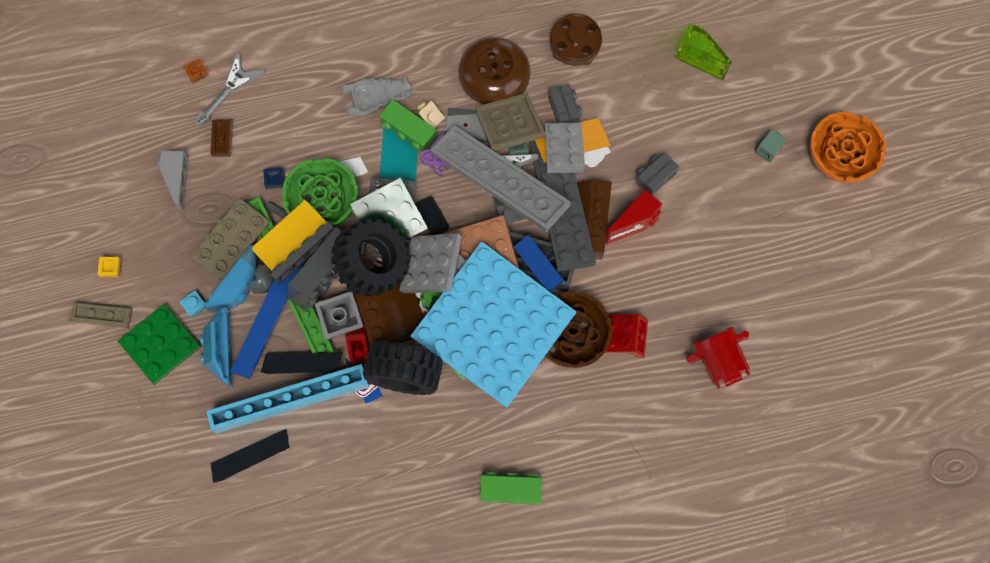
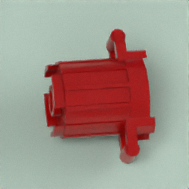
[687,327,751,389]

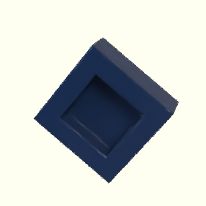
[263,167,284,189]

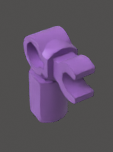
[421,133,449,177]

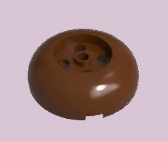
[458,37,531,105]
[545,291,612,369]

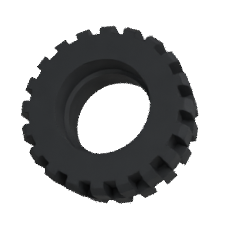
[331,218,410,297]
[363,342,443,395]

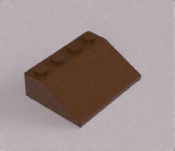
[353,267,424,345]

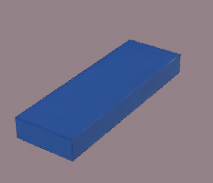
[514,235,564,292]

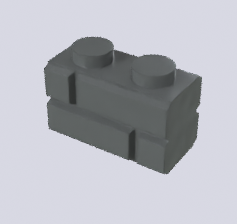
[548,84,582,123]
[636,153,679,195]

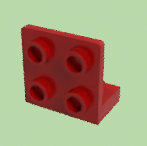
[605,314,648,358]

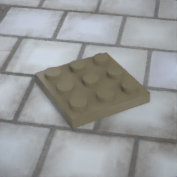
[475,93,545,151]

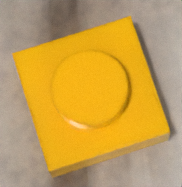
[98,257,121,277]

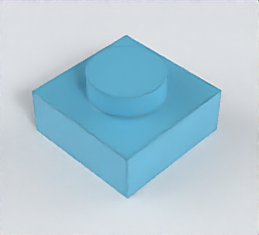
[179,291,206,318]

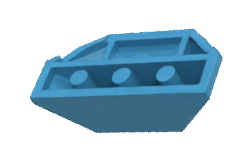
[203,244,259,312]
[200,307,233,387]

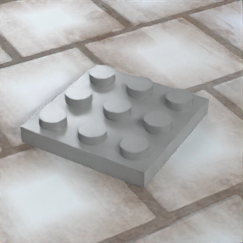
[399,233,462,293]

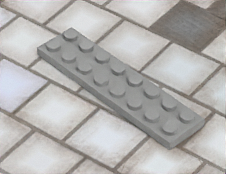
[430,125,571,232]

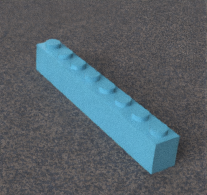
[206,364,369,434]

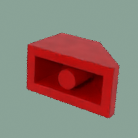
[345,323,368,368]

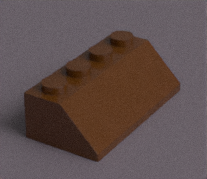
[577,179,612,260]

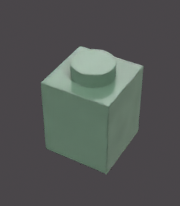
[755,130,787,163]

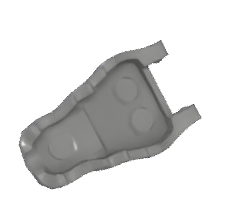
[341,78,412,116]

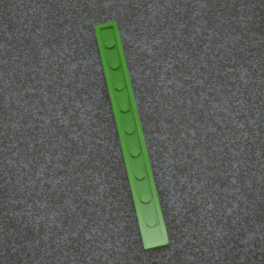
[247,197,334,353]

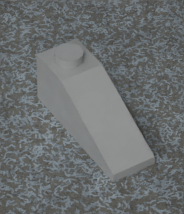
[157,151,188,210]

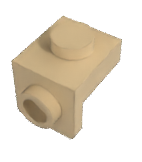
[413,101,445,127]

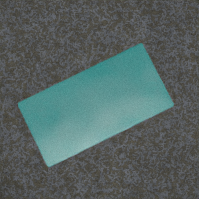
[379,128,418,181]

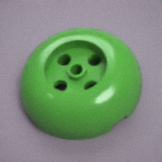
[282,158,358,228]

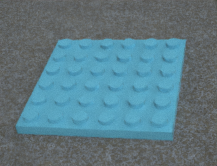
[410,241,576,408]

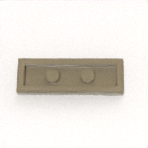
[70,302,133,329]

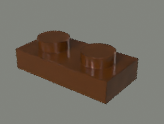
[210,119,232,157]

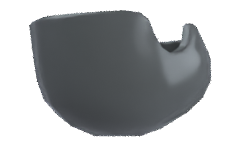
[250,264,274,294]

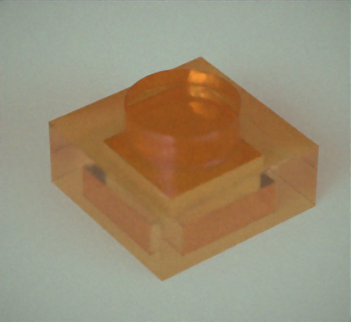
[183,58,209,84]

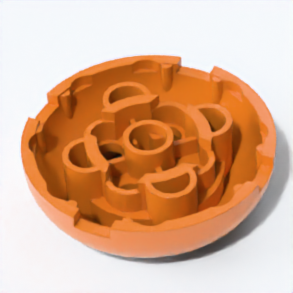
[810,112,886,183]

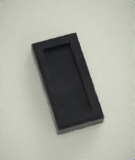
[416,196,449,235]

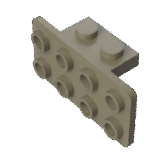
[192,200,269,280]

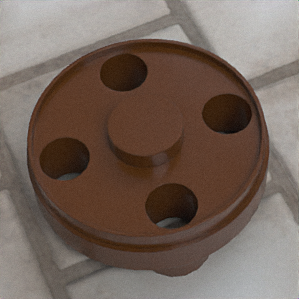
[549,13,602,66]

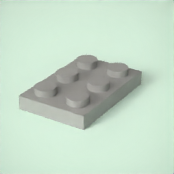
[544,122,585,173]

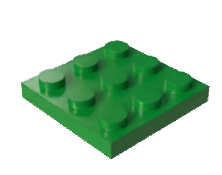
[118,304,201,385]

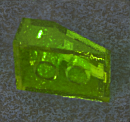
[675,24,732,81]

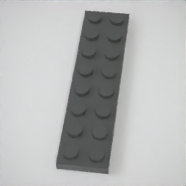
[529,140,596,271]

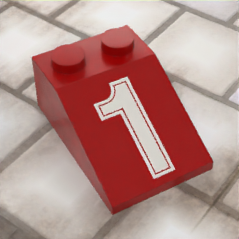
[605,190,663,244]

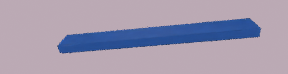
[231,261,306,380]

